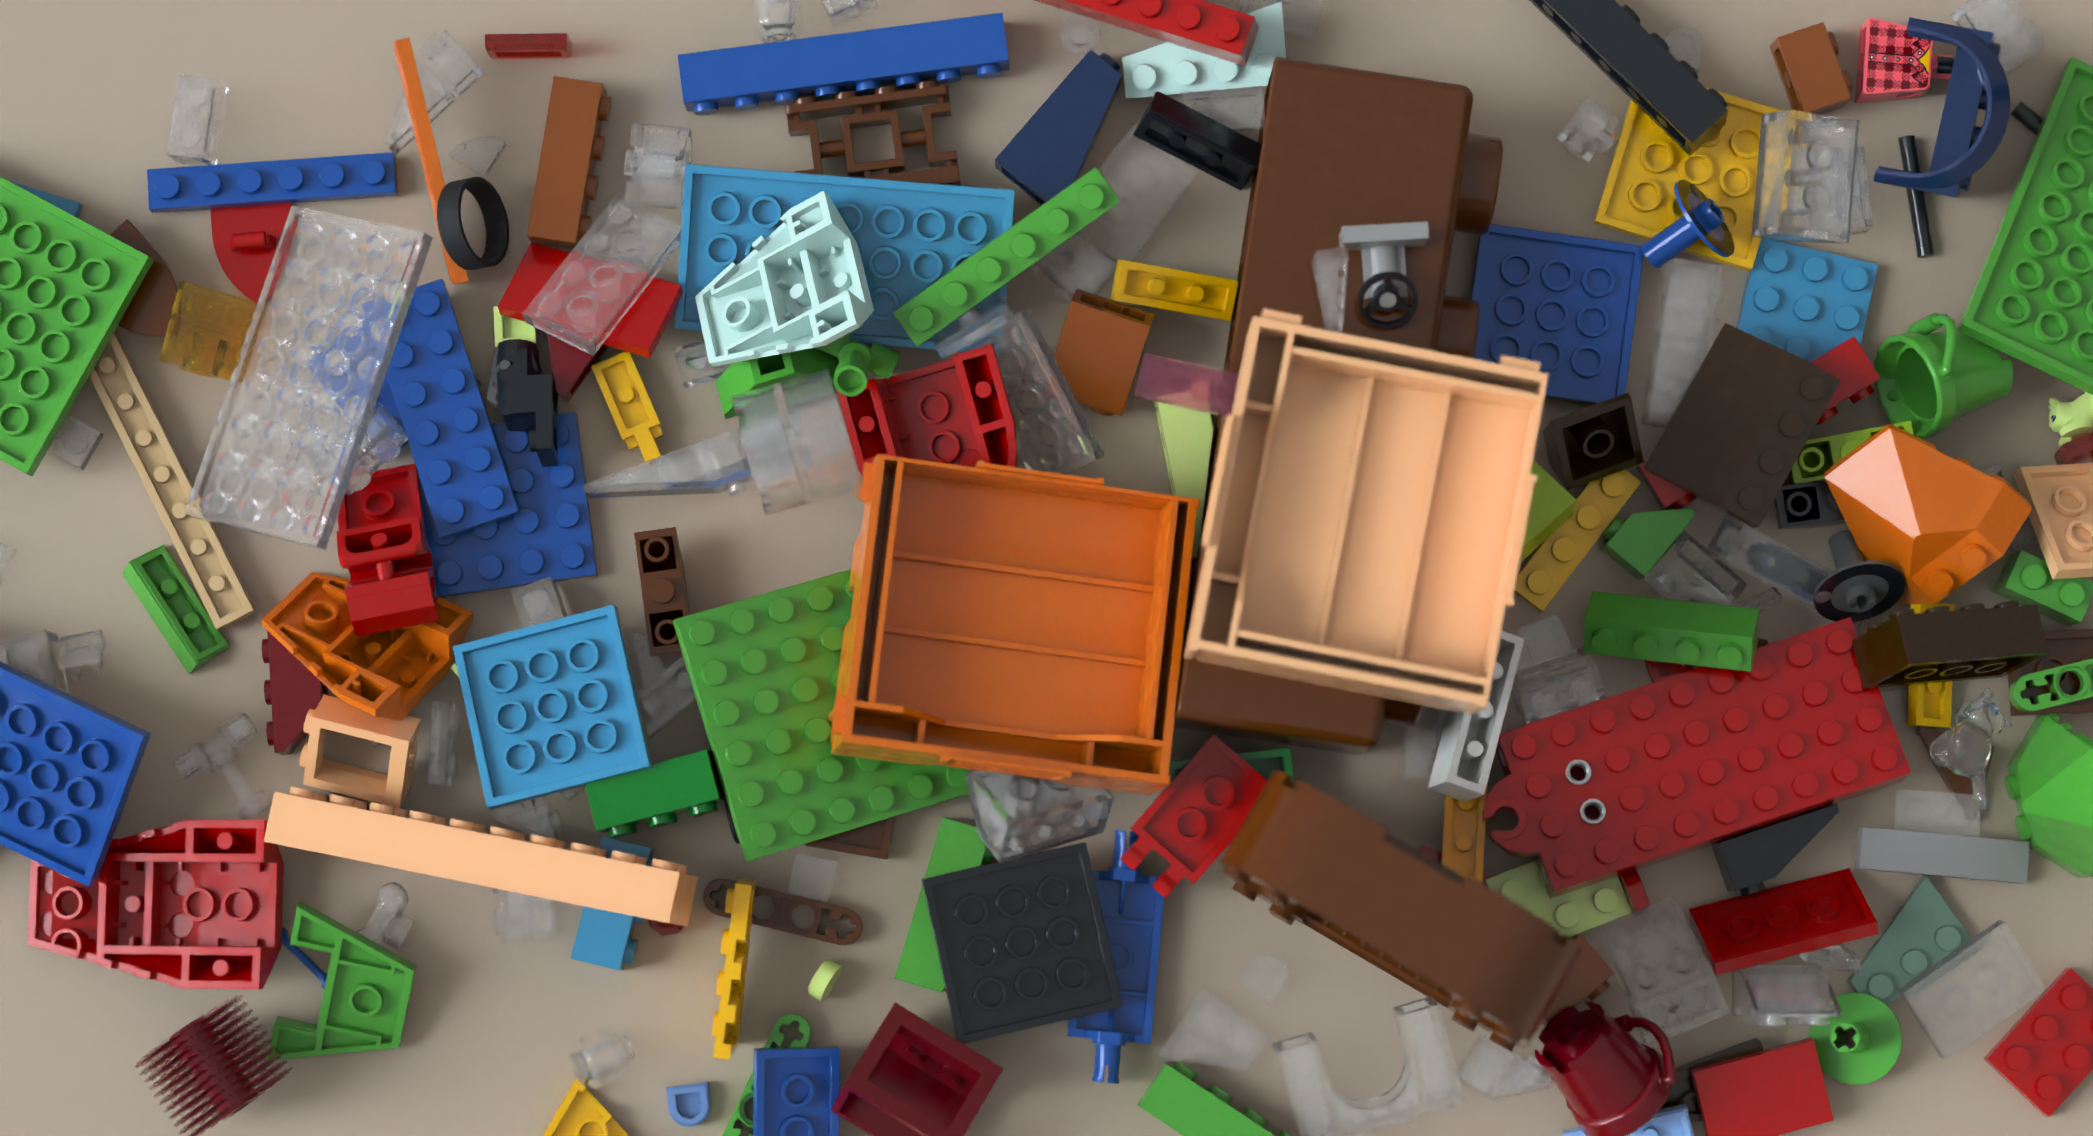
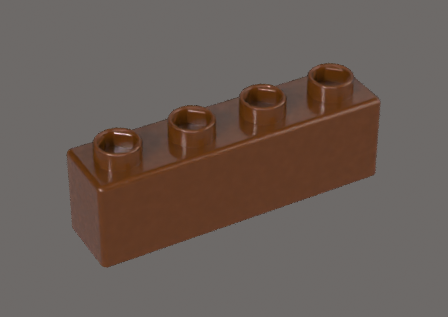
[1174,57,1503,755]

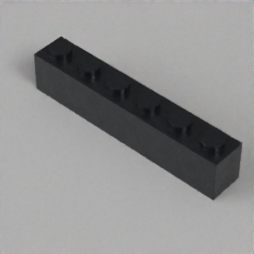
[1530,0,1728,156]

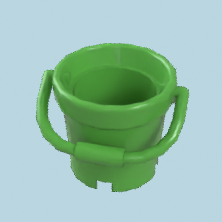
[1874,313,2013,439]

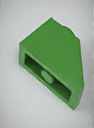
[1600,508,1697,580]

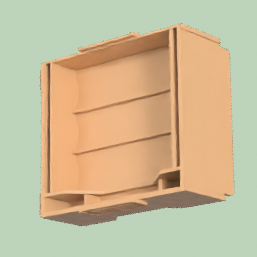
[1184,308,1548,715]

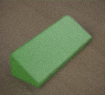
[123,544,230,674]

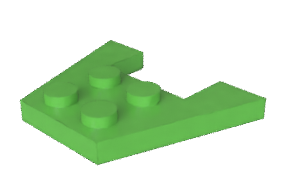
[268,901,417,1060]

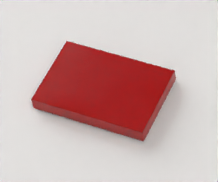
[1690,1038,1833,1136]

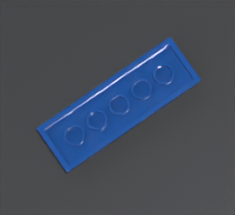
[364,279,520,539]

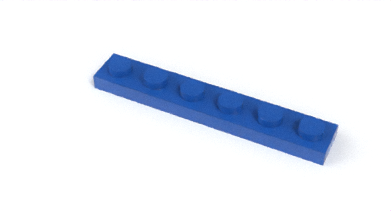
[147,152,398,213]

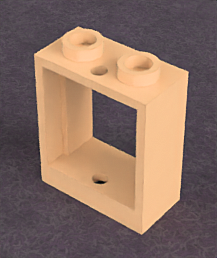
[299,695,421,809]

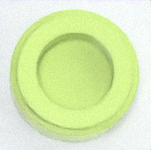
[808,959,843,1002]

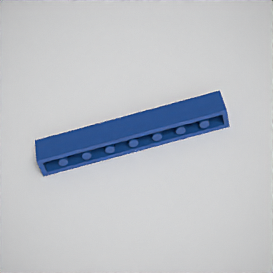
[678,13,1009,116]

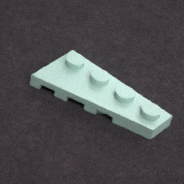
[1122,1,1286,99]

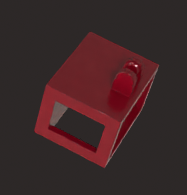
[830,1002,1003,1136]

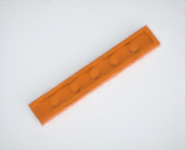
[393,38,469,284]

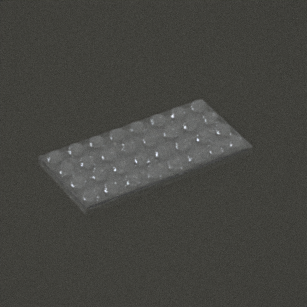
[184,206,433,551]

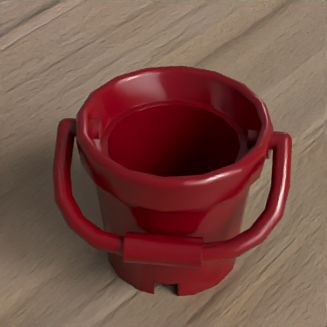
[1535,1001,1677,1136]

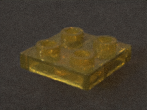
[159,281,262,384]

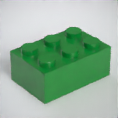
[584,749,724,839]

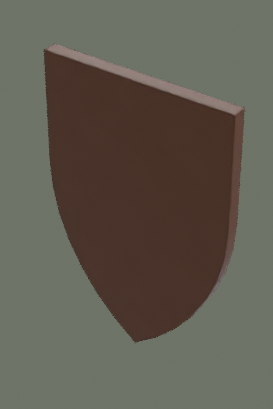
[110,219,180,337]

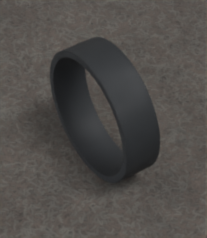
[437,177,509,270]

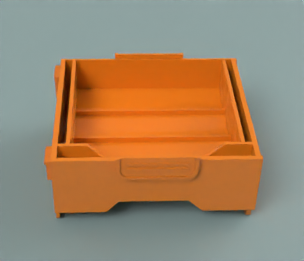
[828,454,1200,795]

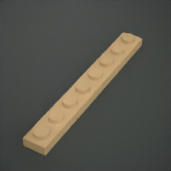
[89,331,257,631]

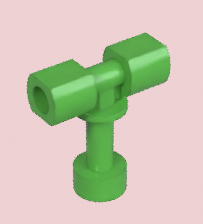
[814,332,900,396]

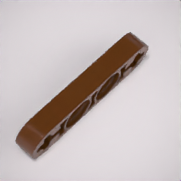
[703,878,863,945]

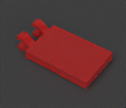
[1120,733,1267,898]

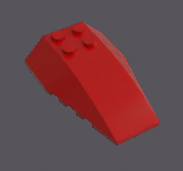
[836,344,1017,475]
[27,820,284,990]

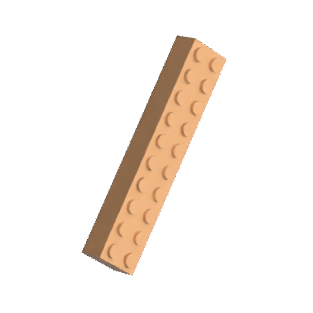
[264,786,698,927]

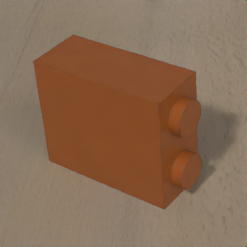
[1044,289,1155,416]

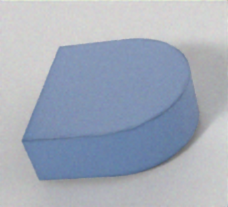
[666,1082,711,1127]

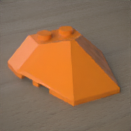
[1824,424,2032,605]
[262,572,473,721]

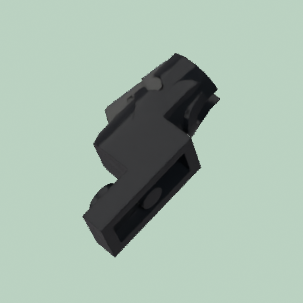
[486,339,559,467]

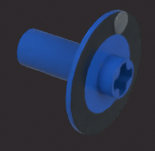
[1641,179,1734,268]

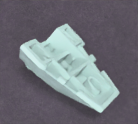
[695,191,874,366]

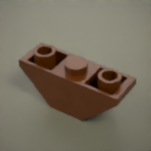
[634,527,691,656]

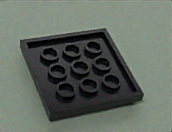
[921,842,1123,1044]

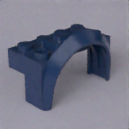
[1873,17,2010,199]

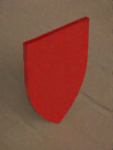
[210,203,295,305]

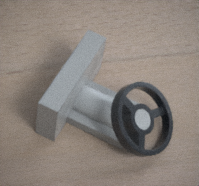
[1339,222,1429,329]

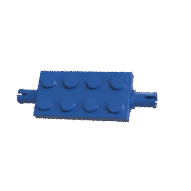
[1067,830,1164,1084]

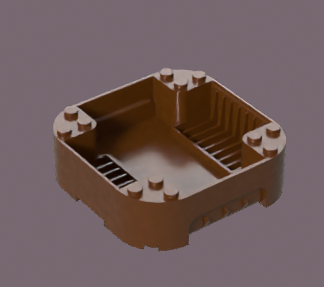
[1221,770,1583,1052]

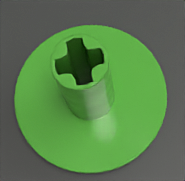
[1809,992,1902,1085]

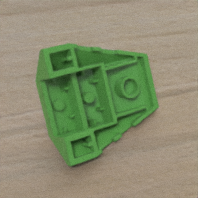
[2005,713,2093,878]

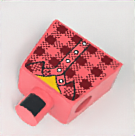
[1855,18,1954,103]

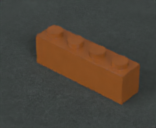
[527,76,612,251]

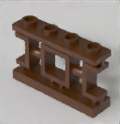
[785,81,961,185]

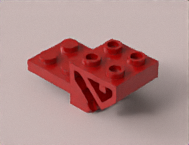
[335,463,439,636]

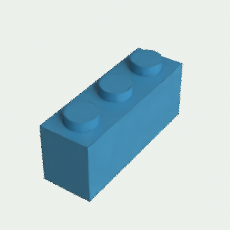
[571,836,659,971]

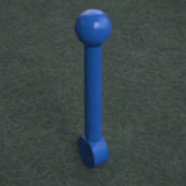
[282,927,327,989]

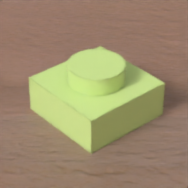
[493,306,538,350]

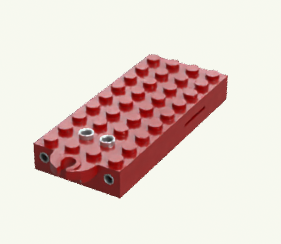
[1482,617,1911,899]

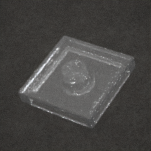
[934,295,1014,359]

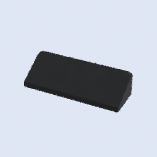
[1133,92,1262,190]

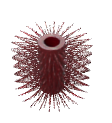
[134,994,293,1136]

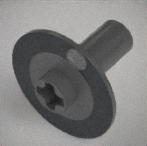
[1813,530,1905,622]

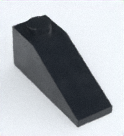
[1712,804,1839,896]

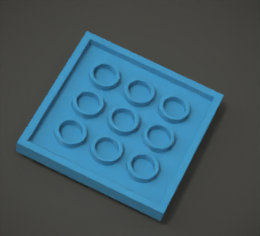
[453,605,652,810]

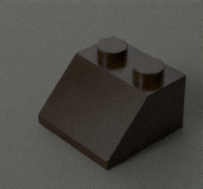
[1543,393,1644,490]

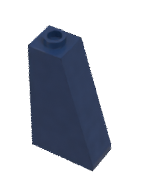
[995,49,1122,206]

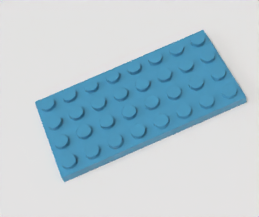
[675,164,1015,355]

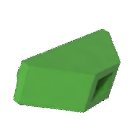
[716,348,838,419]

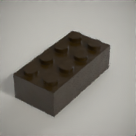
[1852,600,2049,689]

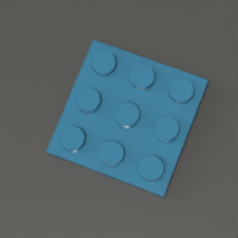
[1736,237,1878,363]

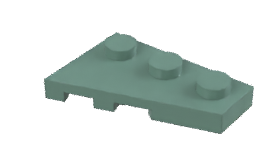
[1847,875,1975,1006]

